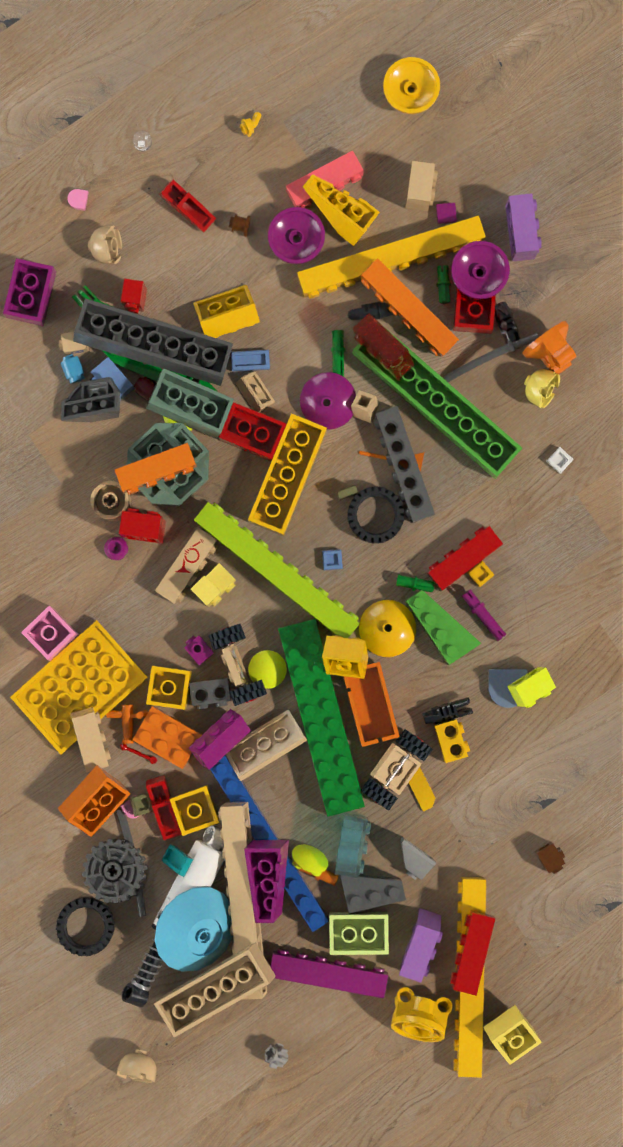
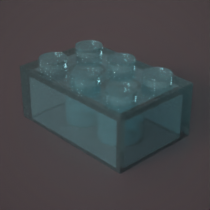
[335,813,371,878]

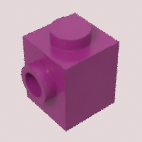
[184,635,214,665]

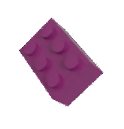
[3,258,57,326]

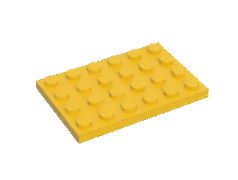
[10,620,148,755]

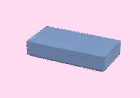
[231,350,270,372]

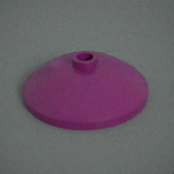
[268,207,325,264]
[451,241,510,299]
[300,372,356,430]

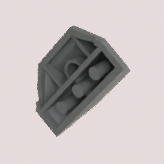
[61,377,120,423]

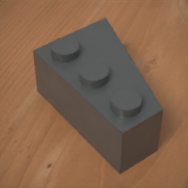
[340,873,406,913]

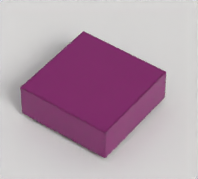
[436,203,457,224]

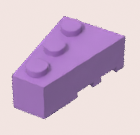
[399,908,443,983]

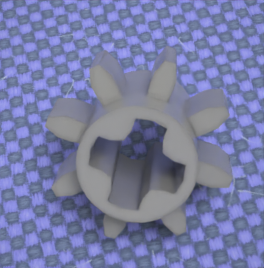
[264,1043,288,1069]

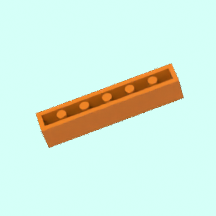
[360,258,459,356]

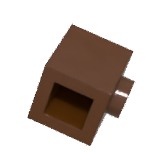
[534,842,565,874]

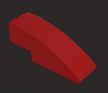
[159,179,216,233]
[146,775,182,840]

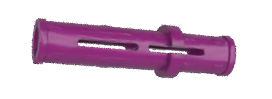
[461,589,506,641]

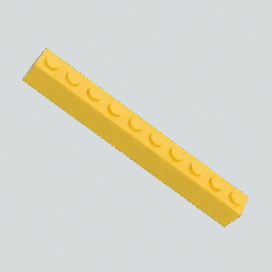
[297,215,486,299]
[453,877,486,1078]

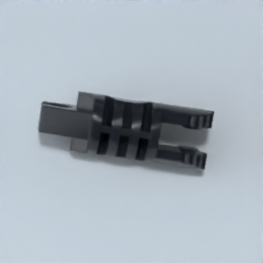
[347,302,393,322]
[495,302,521,349]
[423,697,473,724]

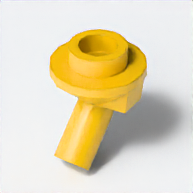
[240,112,262,137]

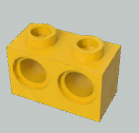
[434,719,470,763]

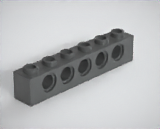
[373,406,435,523]

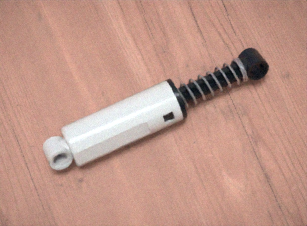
[122,826,225,1008]

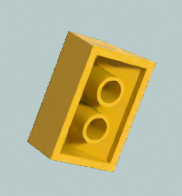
[193,284,260,338]

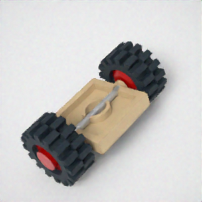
[208,623,267,706]
[361,729,433,811]

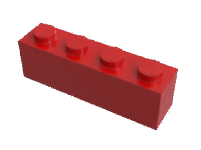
[427,526,503,591]
[450,910,496,996]

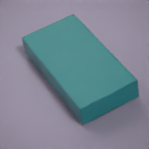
[161,844,193,877]

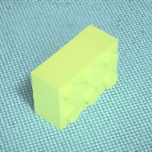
[329,912,389,955]

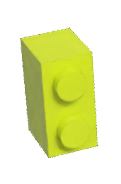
[507,667,556,708]

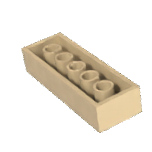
[154,942,276,1037]

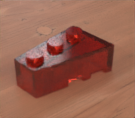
[352,313,414,381]

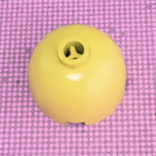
[524,369,560,408]

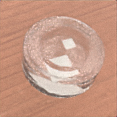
[133,131,152,151]

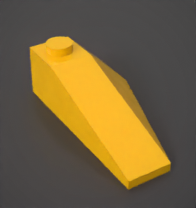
[303,174,380,246]

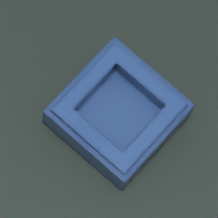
[322,550,343,570]

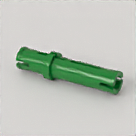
[331,330,346,377]

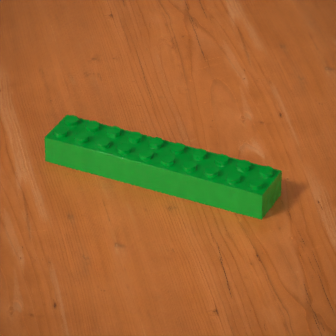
[278,619,365,817]

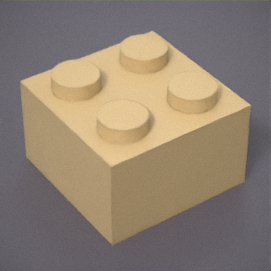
[405,161,438,211]

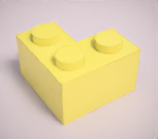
[191,563,236,607]

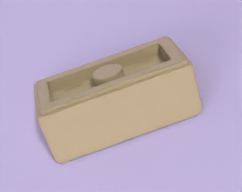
[236,371,275,413]

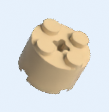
[90,481,131,521]

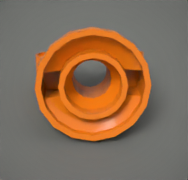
[522,321,576,374]

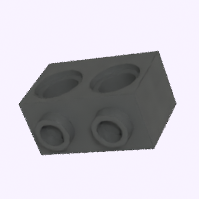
[189,678,231,709]

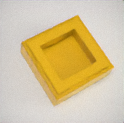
[468,561,494,588]

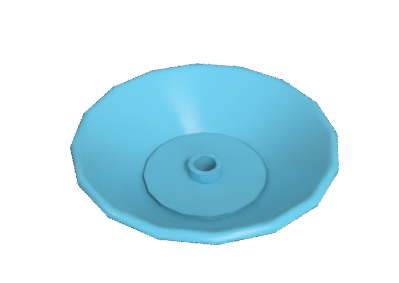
[154,887,233,972]

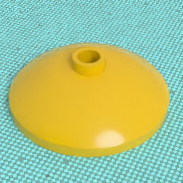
[383,57,440,114]
[359,600,416,657]

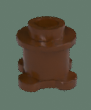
[229,214,251,237]

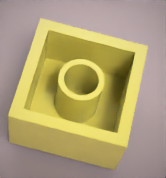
[483,1005,542,1065]

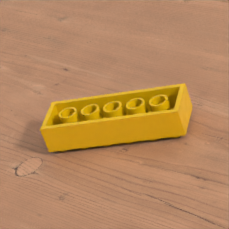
[248,413,327,536]

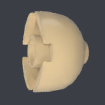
[88,225,122,264]
[116,1050,157,1083]

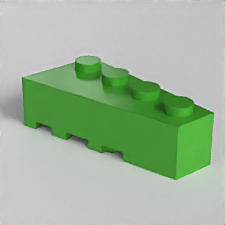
[405,590,482,665]

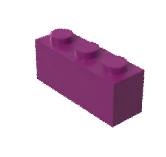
[189,709,251,770]

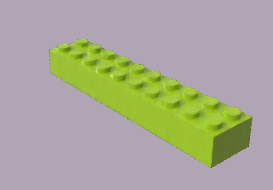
[194,502,360,638]

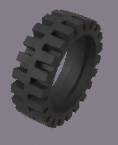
[348,486,404,544]
[56,897,115,957]

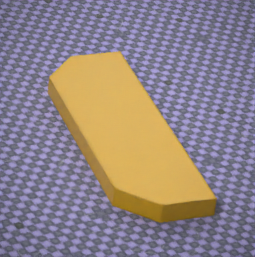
[409,767,435,812]

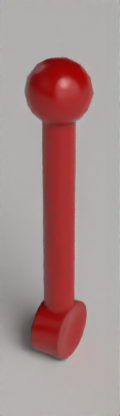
[120,744,157,764]

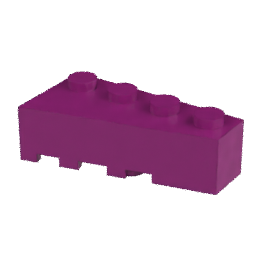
[244,840,289,923]

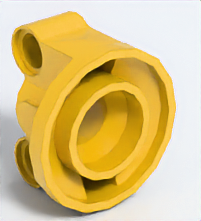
[391,987,452,1042]

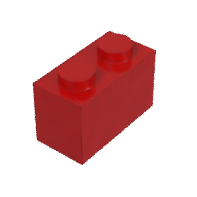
[121,278,147,314]

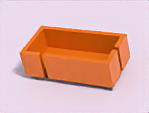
[343,662,399,747]

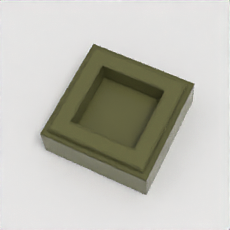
[337,485,358,500]
[129,793,154,817]

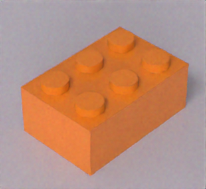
[132,706,203,769]
[58,765,131,837]

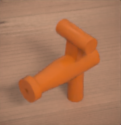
[106,704,148,744]

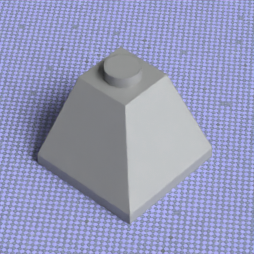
[400,836,436,880]

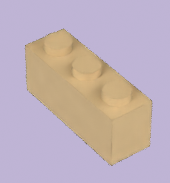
[70,707,111,773]

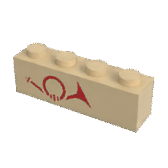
[155,527,219,604]

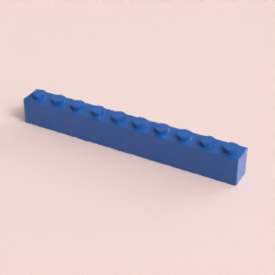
[210,755,329,932]

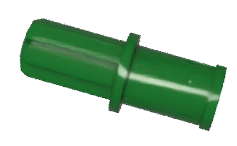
[436,265,451,304]
[396,574,435,592]

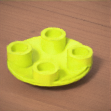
[248,650,287,689]
[292,844,328,876]

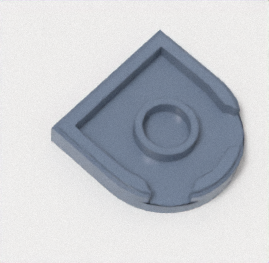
[488,669,527,708]

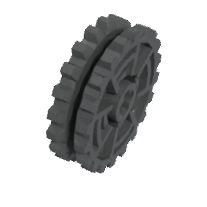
[82,839,148,903]

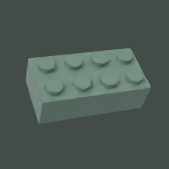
[146,368,234,438]

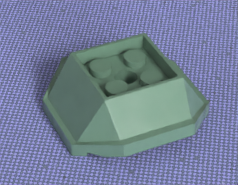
[127,423,209,506]

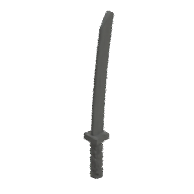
[444,333,539,382]
[117,809,146,917]

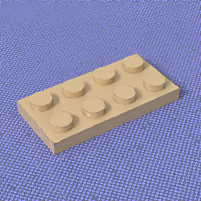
[226,709,307,781]

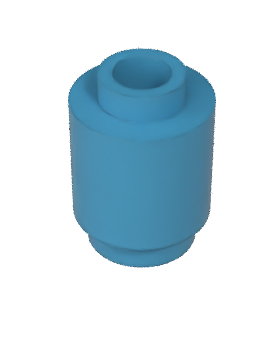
[60,354,85,384]

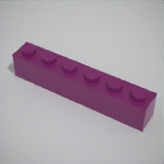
[271,949,388,998]

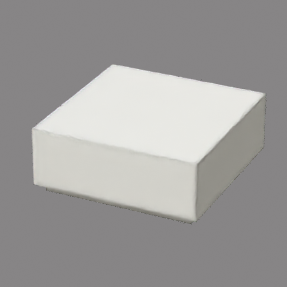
[546,447,574,474]

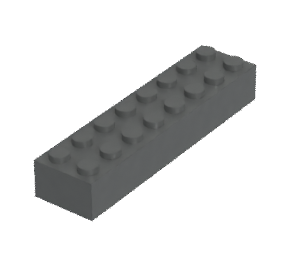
[73,299,233,386]

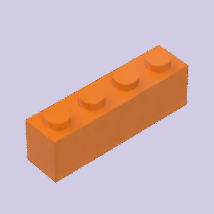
[114,443,197,495]

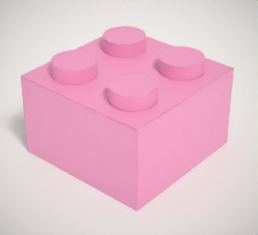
[21,606,79,661]

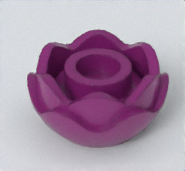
[104,537,128,560]

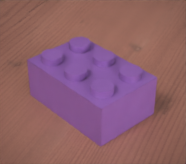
[505,193,542,262]

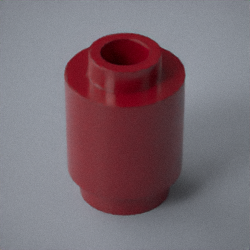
[134,376,156,401]

